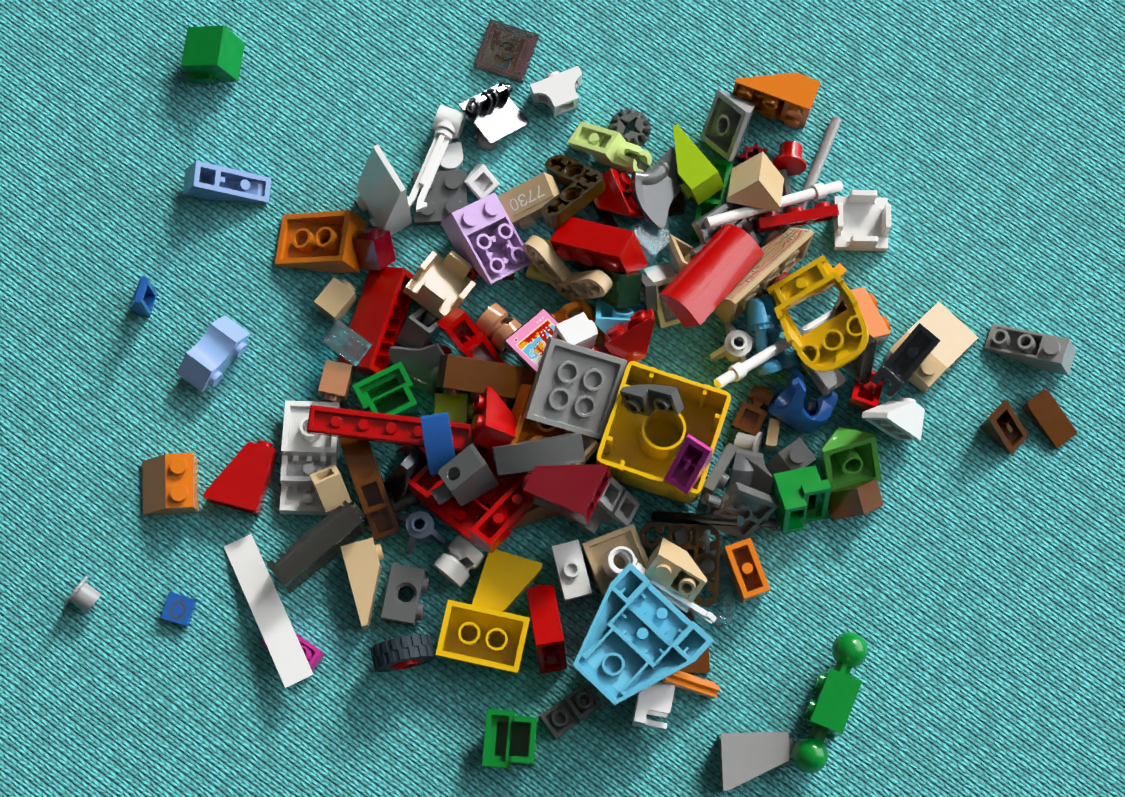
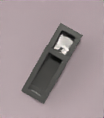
[492,432,586,475]

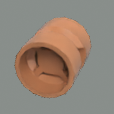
[475,303,523,353]

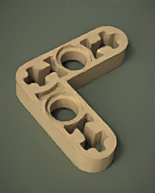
[523,235,613,301]

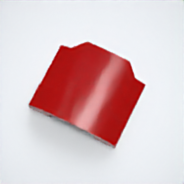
[408,443,534,553]

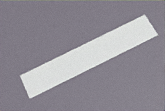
[224,534,314,688]

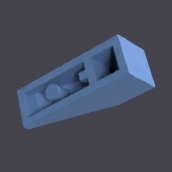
[183,161,271,204]

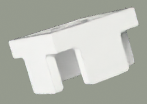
[833,190,891,251]
[631,682,675,731]

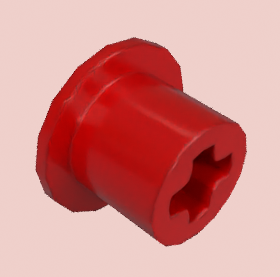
[772,141,806,176]

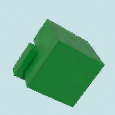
[181,25,245,84]
[352,361,420,417]
[770,466,831,534]
[482,709,537,769]

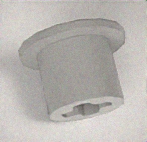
[734,432,764,453]
[64,576,101,613]

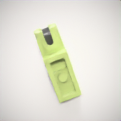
[568,121,652,175]

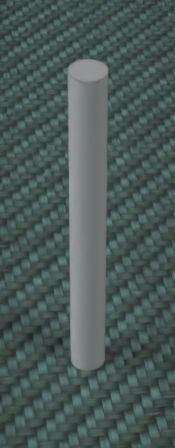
[796,117,842,210]

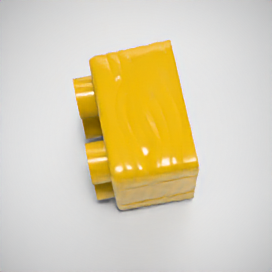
[596,361,731,503]

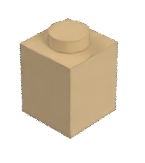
[314,277,357,324]
[310,464,352,513]

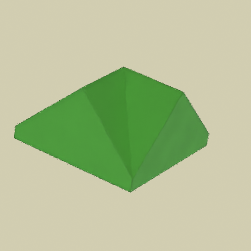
[817,427,882,491]

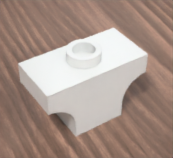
[530,66,582,117]
[551,540,592,601]

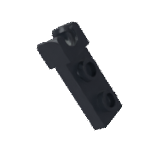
[871,323,941,398]

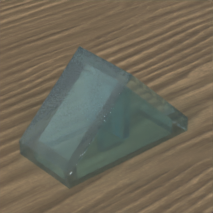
[322,319,372,366]

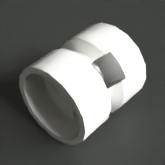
[433,535,485,588]

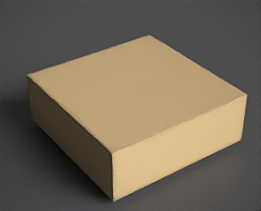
[765,419,780,452]

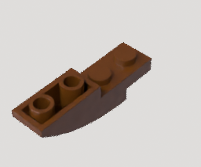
[338,437,401,540]

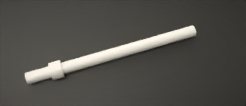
[704,181,843,228]
[714,309,838,389]

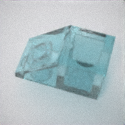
[629,215,670,270]

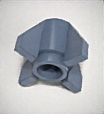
[396,509,447,555]

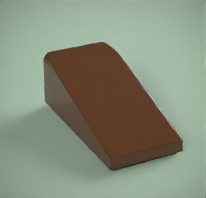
[1022,388,1078,449]

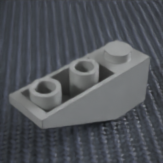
[984,324,1076,375]

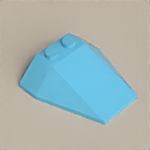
[573,562,714,705]

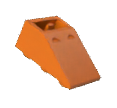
[732,72,821,128]

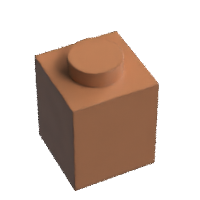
[318,360,355,403]

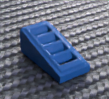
[130,276,157,317]

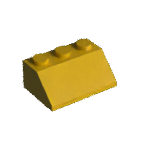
[435,600,530,675]

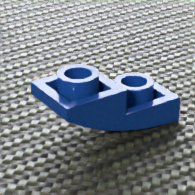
[420,412,455,475]

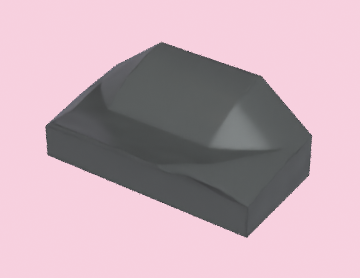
[726,448,773,494]

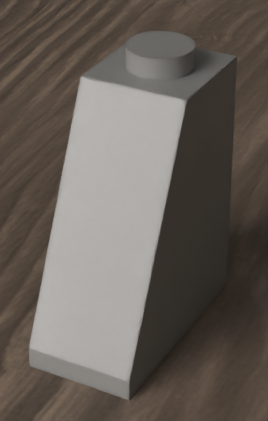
[718,732,794,792]

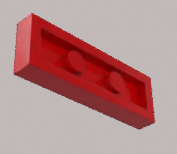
[755,202,839,234]

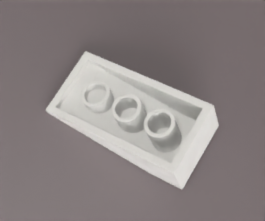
[355,144,412,235]

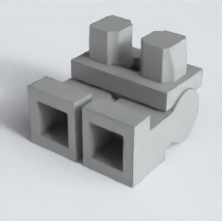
[567,476,640,535]

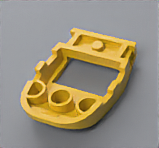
[767,255,869,372]

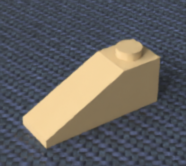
[340,538,385,630]

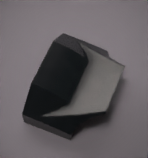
[384,446,427,504]

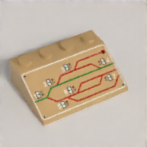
[714,227,814,324]

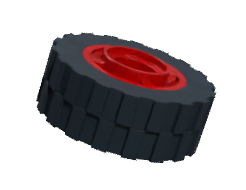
[370,634,435,672]

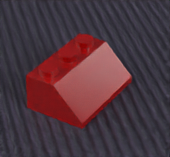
[550,217,648,273]

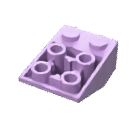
[441,193,533,285]

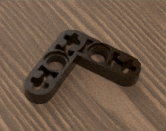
[541,155,606,227]
[640,522,721,607]

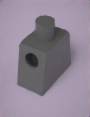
[431,443,499,506]

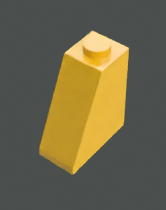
[472,549,543,612]

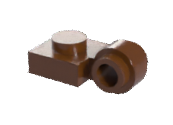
[731,384,774,436]

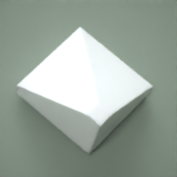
[464,163,500,200]

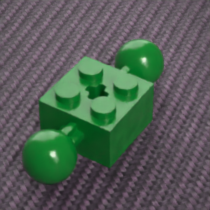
[792,632,868,773]

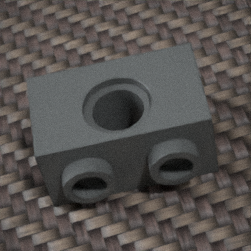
[381,563,430,627]

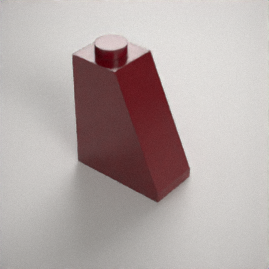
[522,464,611,525]

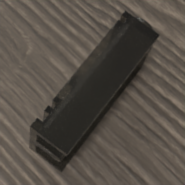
[267,500,367,594]

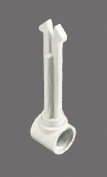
[407,105,466,212]
[603,546,716,624]

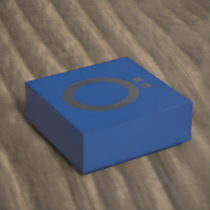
[160,592,197,627]

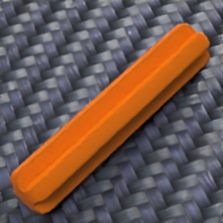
[662,671,720,699]

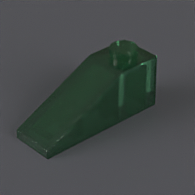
[574,261,642,311]

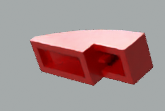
[436,306,505,364]

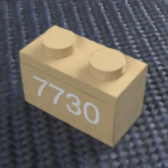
[498,172,560,229]

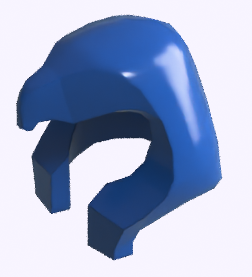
[768,365,838,434]

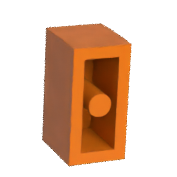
[722,538,770,603]

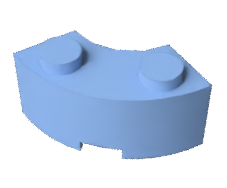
[176,315,250,392]

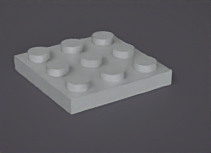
[523,336,627,440]

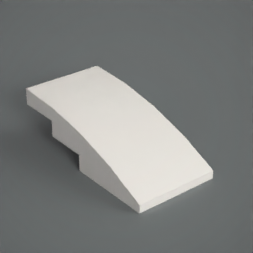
[279,401,340,515]

